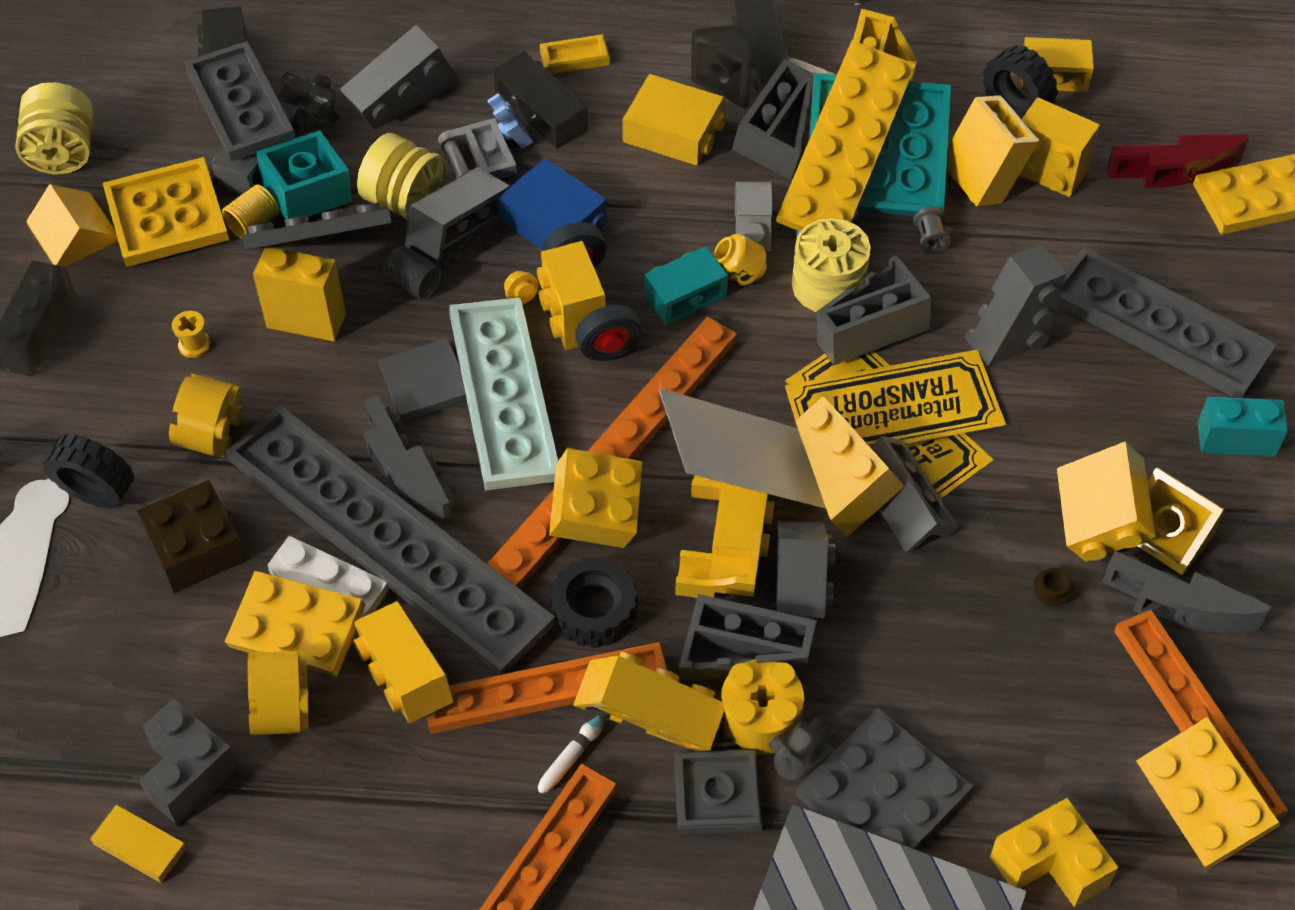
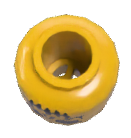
[713,233,767,286]

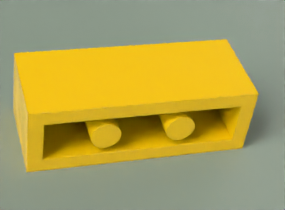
[353,601,454,724]

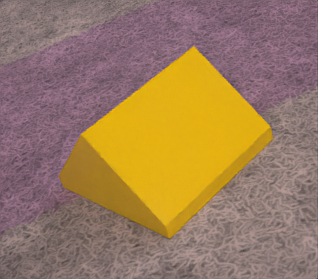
[26,184,118,270]
[1138,467,1225,575]

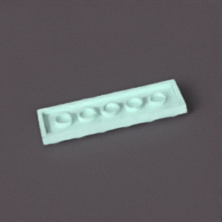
[449,297,558,491]

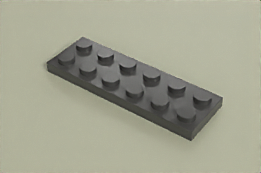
[1058,247,1277,398]

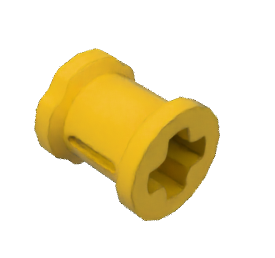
[172,310,211,358]

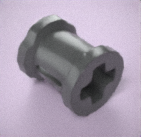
[913,206,951,254]

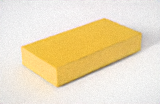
[539,34,610,75]
[90,805,187,883]

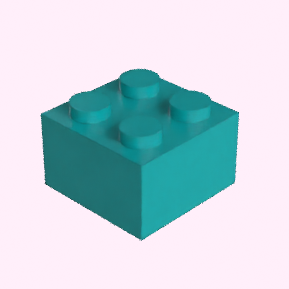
[256,130,352,219]

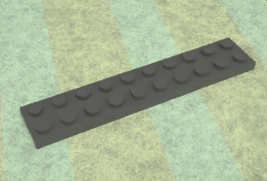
[225,405,556,675]

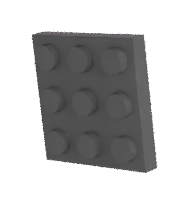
[795,708,973,850]

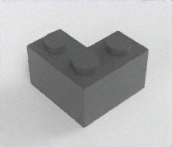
[776,521,835,618]
[139,698,239,827]

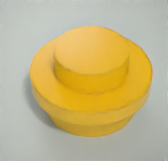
[504,271,539,305]

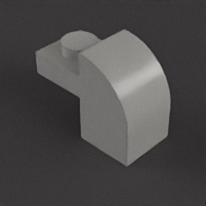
[735,181,772,251]

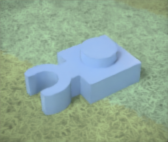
[487,93,533,149]

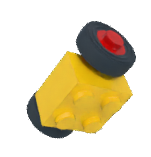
[537,222,642,361]

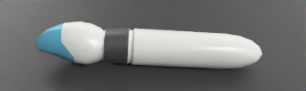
[538,715,604,793]

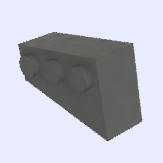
[340,25,461,130]
[732,58,814,180]
[405,167,510,276]
[964,243,1066,368]
[816,255,931,365]
[679,594,817,685]

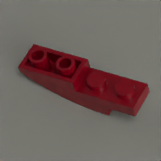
[1107,134,1249,188]

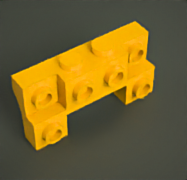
[675,475,775,598]

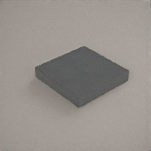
[378,338,467,422]
[674,749,762,835]

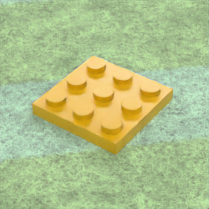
[103,157,229,267]

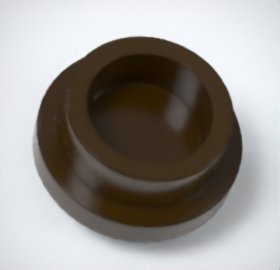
[1033,568,1073,606]

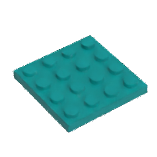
[809,73,951,216]

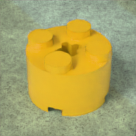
[169,373,244,458]
[248,651,309,736]
[720,660,804,755]

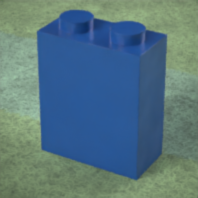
[498,158,607,249]

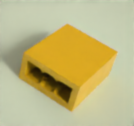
[623,74,727,166]
[946,95,1039,207]
[253,246,346,342]
[1057,442,1156,562]

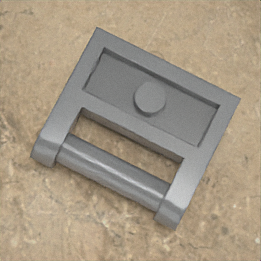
[438,118,517,180]

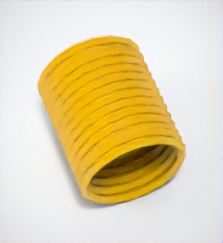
[222,184,280,239]

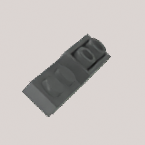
[364,395,455,526]
[1102,551,1271,633]

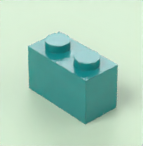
[644,247,728,325]
[1197,397,1288,456]

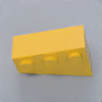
[795,396,904,537]
[573,652,724,751]

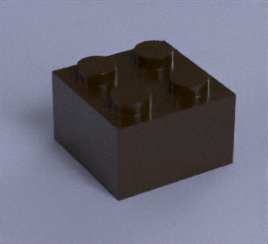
[137,480,246,593]

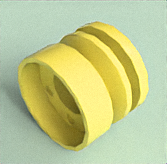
[15,82,94,174]
[357,133,448,221]
[792,218,871,312]

